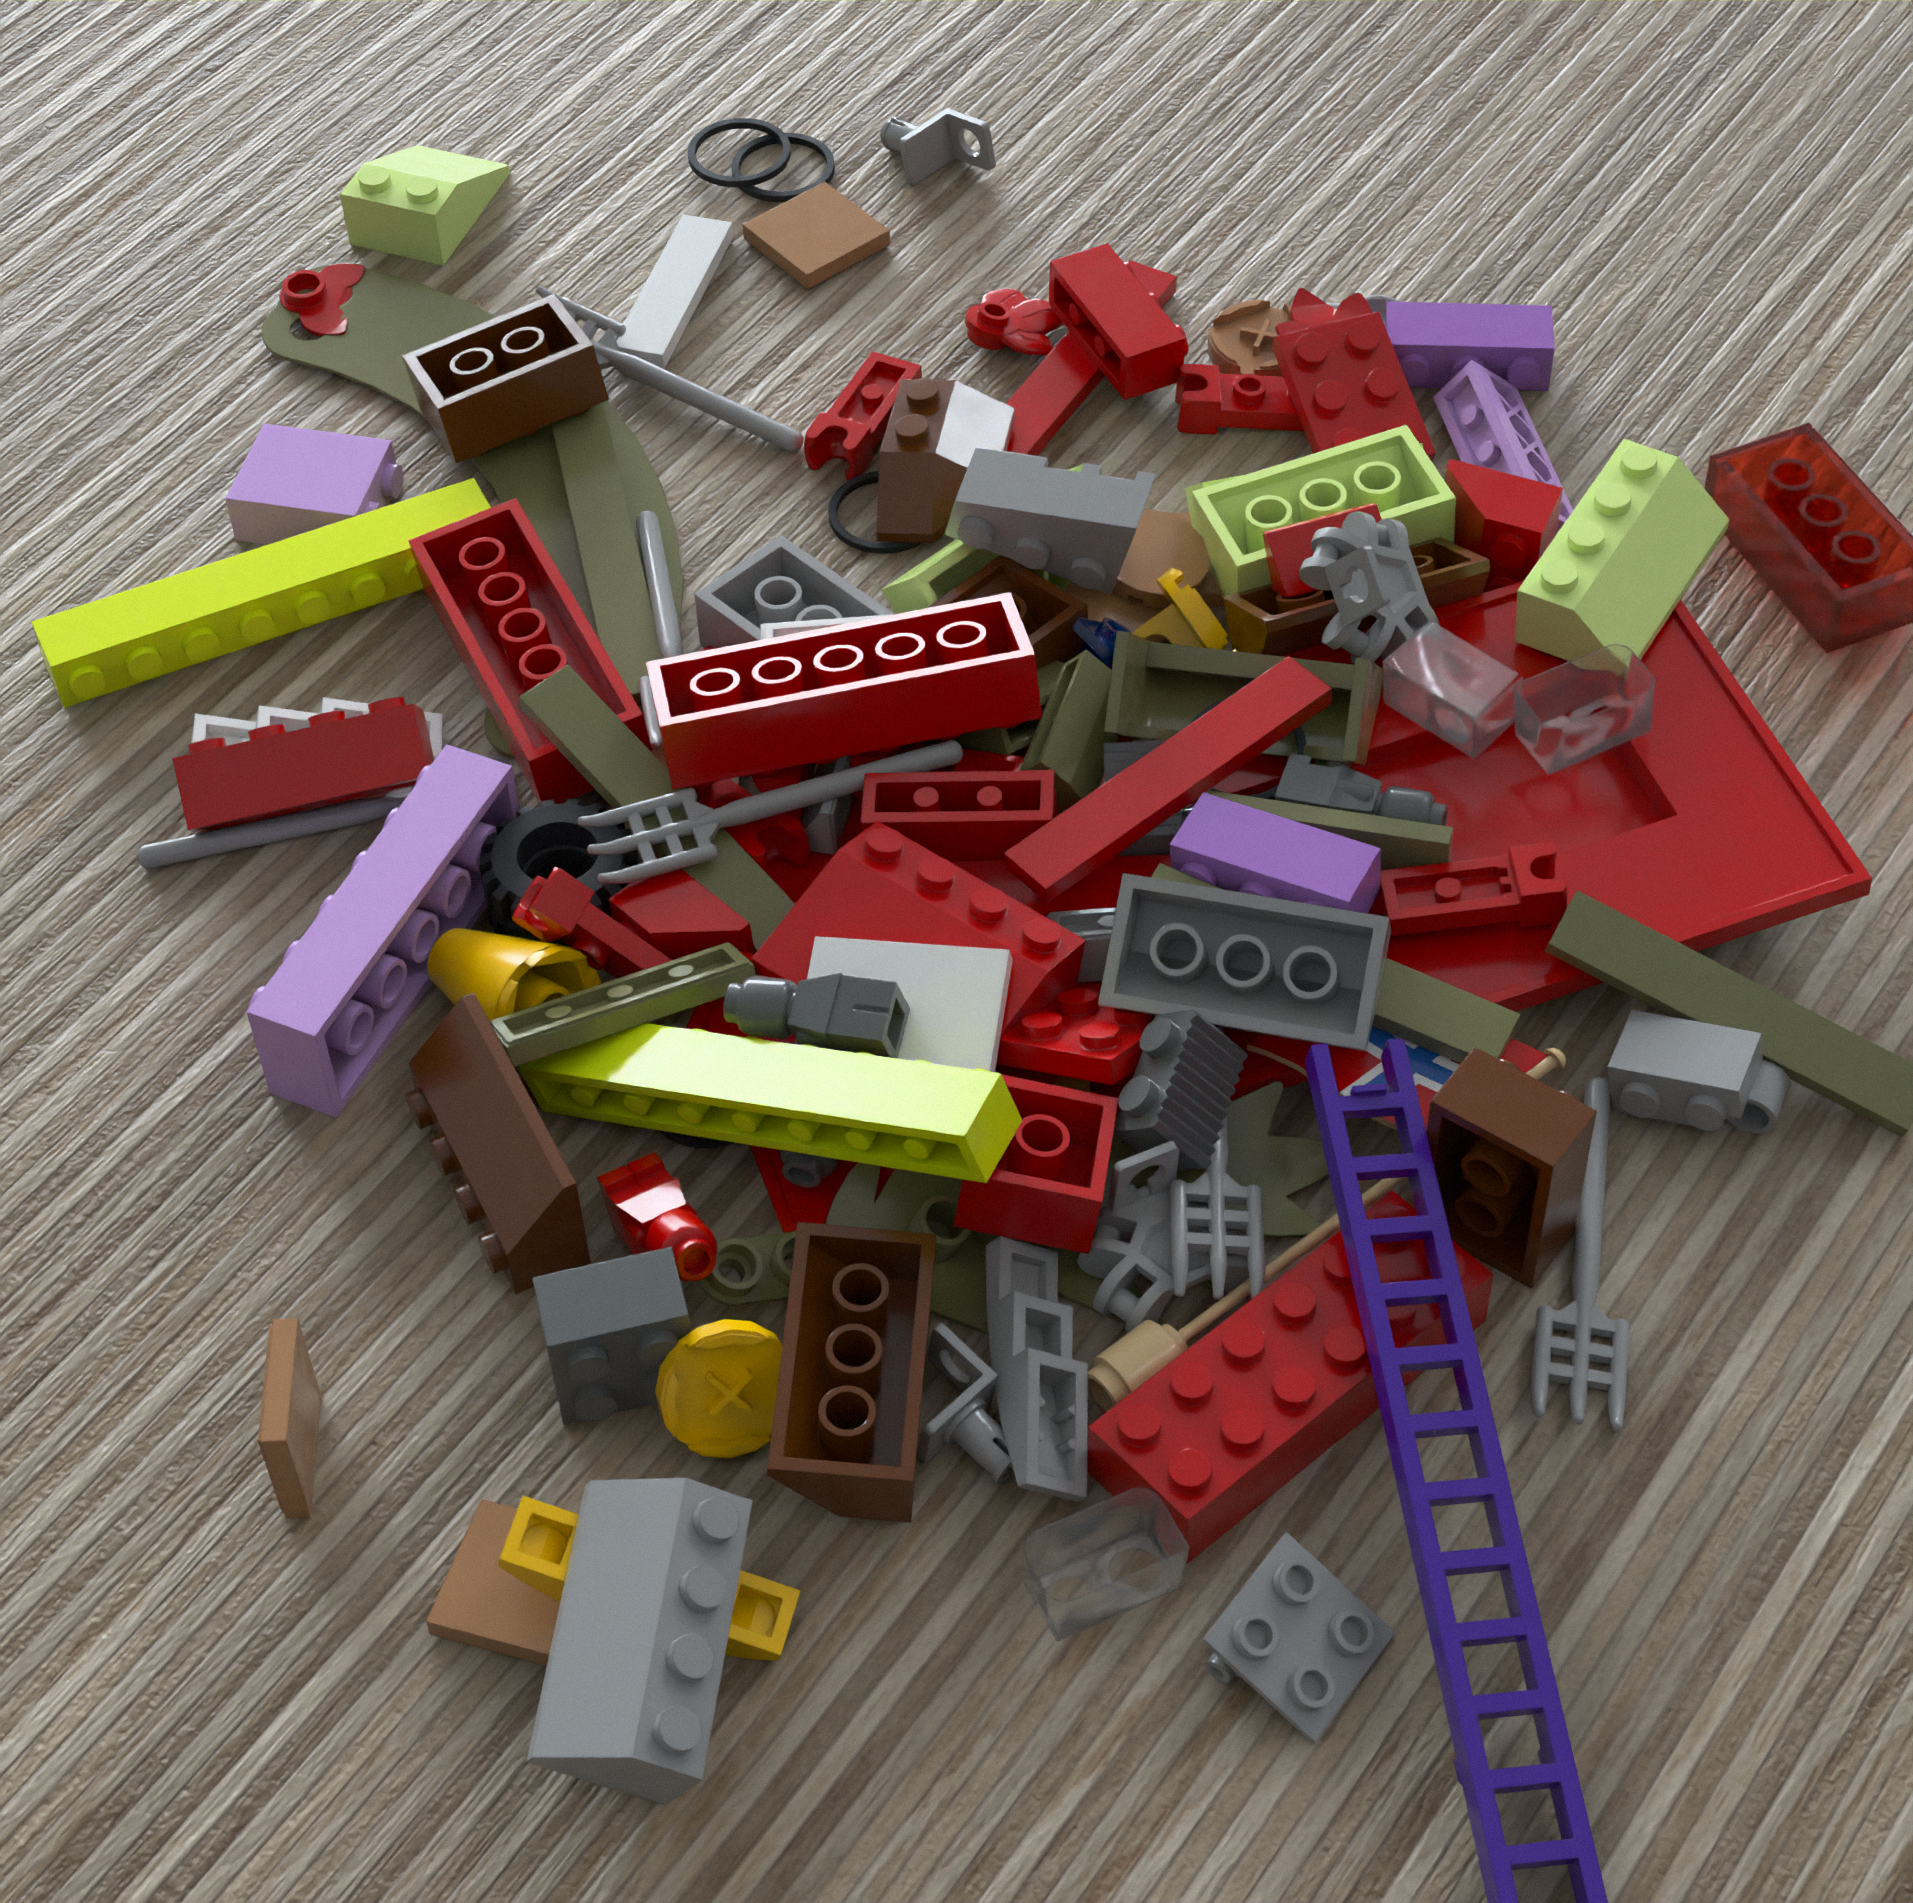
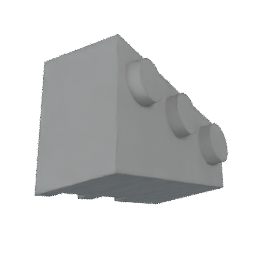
[945,447,1156,595]

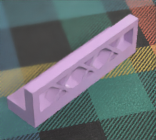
[1433,360,1573,535]

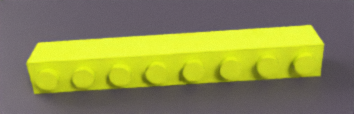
[31,478,491,708]
[517,1022,1022,1183]

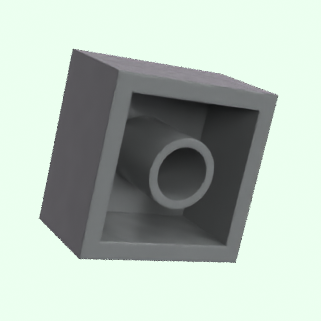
[532,1247,691,1425]

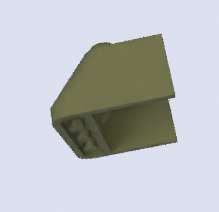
[1104,631,1384,769]

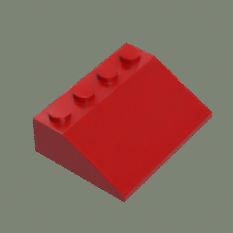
[751,821,1086,1064]

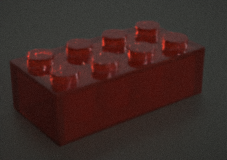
[1704,423,1913,653]

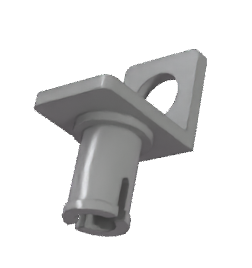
[880,108,996,186]
[917,1323,1014,1484]

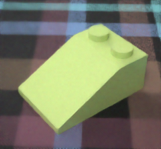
[340,145,510,266]

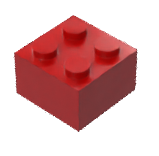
[953,1074,1119,1254]

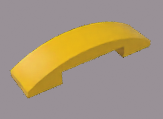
[497,1495,801,1661]

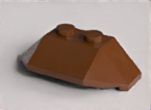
[876,378,1016,543]

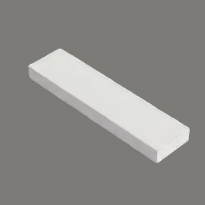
[617,214,733,369]

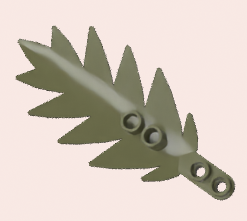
[698,1071,1354,1335]

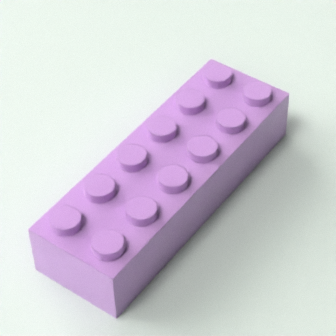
[246,744,520,1118]

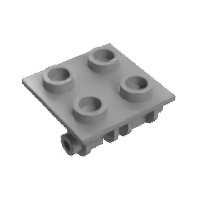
[1202,1532,1395,1743]

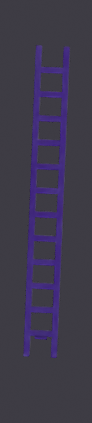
[1304,1039,1608,1903]

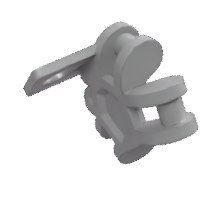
[1299,511,1440,669]
[1077,1141,1250,1333]

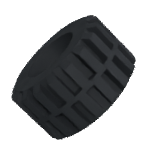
[479,799,640,947]

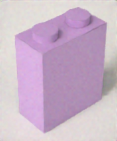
[225,424,403,545]

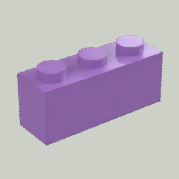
[1384,301,1555,391]
[1170,792,1381,914]

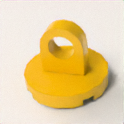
[1133,567,1237,652]
[655,1319,782,1458]

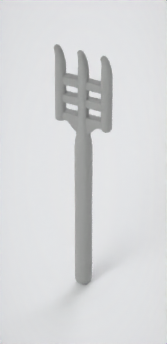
[536,286,804,452]
[636,511,683,750]
[577,740,963,884]
[137,754,521,869]
[1170,1026,1265,1299]
[1531,1077,1630,1432]

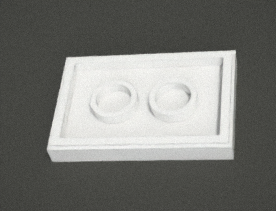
[795,936,1013,1072]

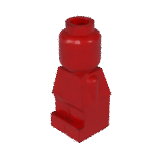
[596,1152,718,1282]

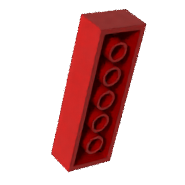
[408,498,653,805]
[646,593,1042,790]
[1088,1190,1494,1565]

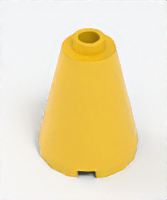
[427,928,601,1022]

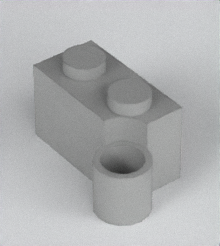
[1608,1010,1790,1134]

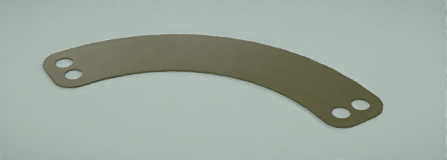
[262,263,683,759]

